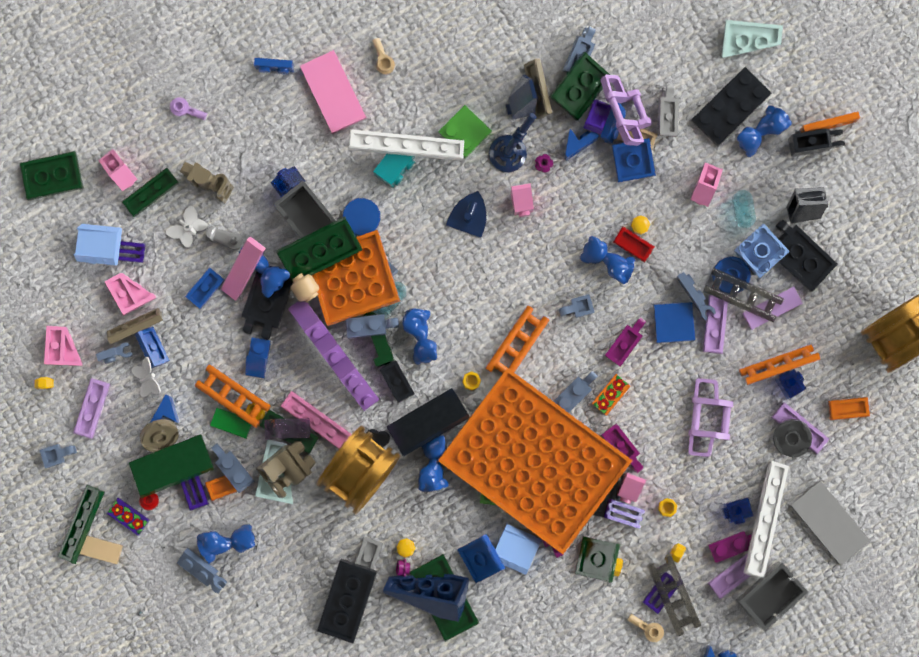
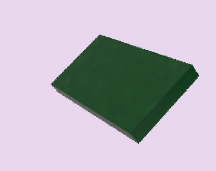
[276,217,362,283]
[128,434,214,498]
[410,554,479,641]

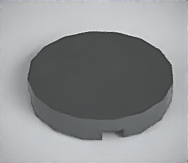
[773,419,812,458]

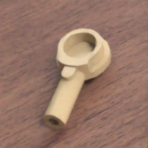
[372,38,395,75]
[627,614,664,642]

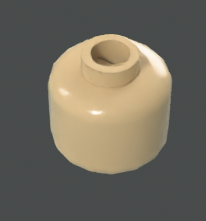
[290,273,319,303]

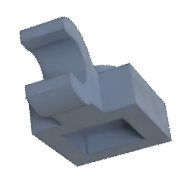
[559,294,595,318]
[96,343,133,364]
[39,444,77,468]

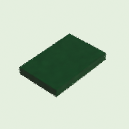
[549,52,610,121]
[20,151,84,201]

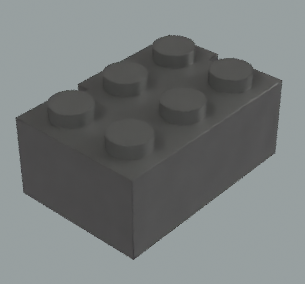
[273,181,336,238]
[736,562,809,631]

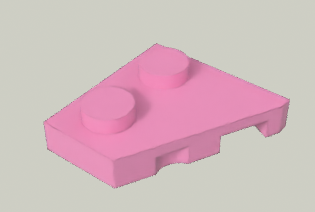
[105,273,156,316]
[44,326,83,366]

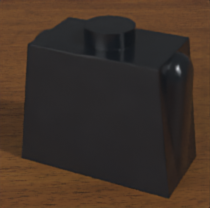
[786,187,828,224]

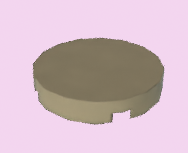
[140,419,179,452]

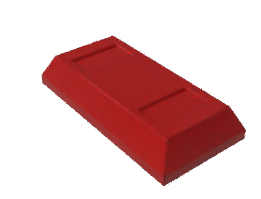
[613,227,655,263]

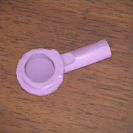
[170,97,207,120]

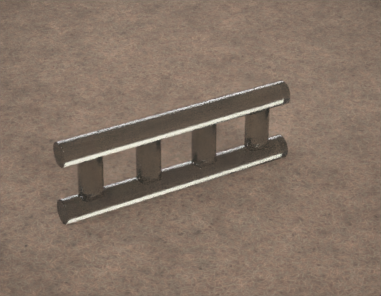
[703,267,784,323]
[647,554,701,636]

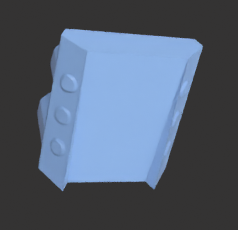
[73,224,122,265]
[734,224,789,278]
[495,524,542,575]

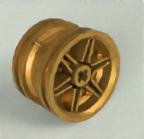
[861,294,919,373]
[317,426,401,515]

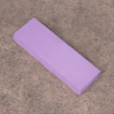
[742,287,803,330]
[703,295,728,354]
[73,378,110,439]
[771,402,829,454]
[708,553,751,599]

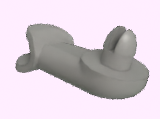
[206,226,243,249]

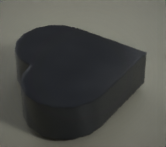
[366,429,390,447]

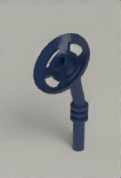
[489,113,536,173]

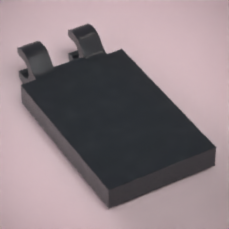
[775,220,838,292]
[241,266,294,340]

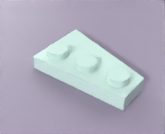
[721,20,783,58]
[255,439,293,504]

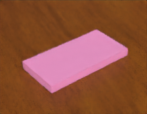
[300,50,366,134]

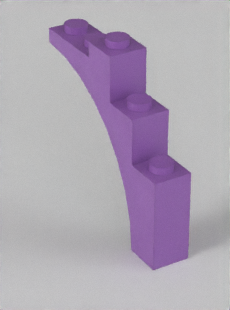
[288,301,379,411]

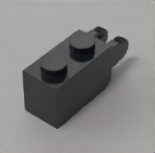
[788,129,845,157]

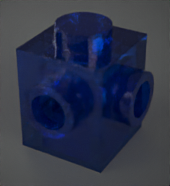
[271,166,305,197]
[775,369,807,400]
[722,497,754,525]

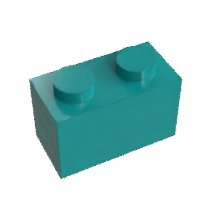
[373,154,415,188]

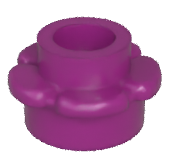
[535,154,554,173]
[396,559,410,577]

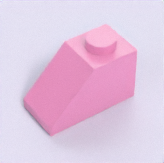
[98,149,138,191]
[691,163,723,207]
[511,183,534,217]
[617,473,646,504]

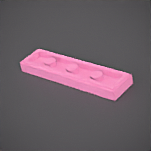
[221,237,266,301]
[280,391,352,449]

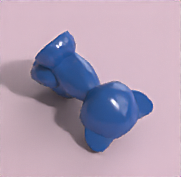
[737,105,792,157]
[580,236,635,284]
[239,243,290,298]
[402,309,437,365]
[418,435,449,492]
[197,524,255,563]

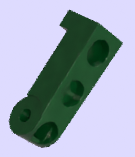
[363,312,395,368]

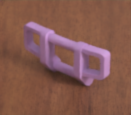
[601,75,652,146]
[688,378,733,457]

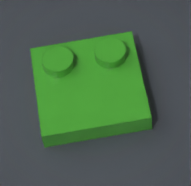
[438,105,492,159]

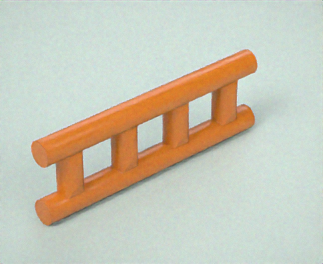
[485,305,550,373]
[739,344,820,385]
[195,364,271,428]

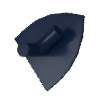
[446,191,487,238]

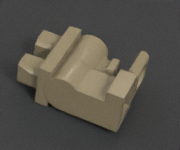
[180,162,234,204]
[256,441,316,498]

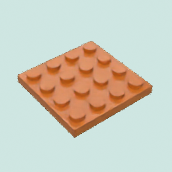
[312,230,400,326]

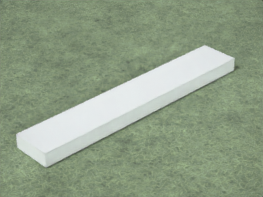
[348,129,464,161]
[744,461,789,579]

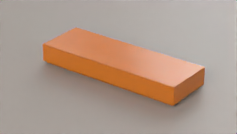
[800,111,860,133]

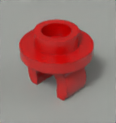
[139,493,159,510]

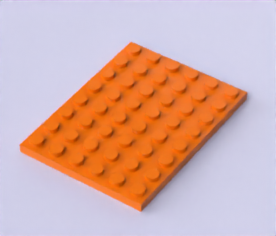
[438,368,633,554]

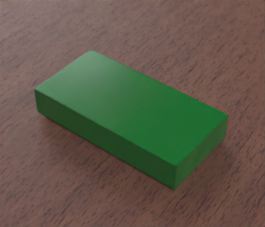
[210,408,252,439]

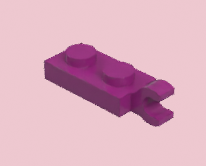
[605,317,646,367]
[601,423,644,473]
[708,531,752,563]

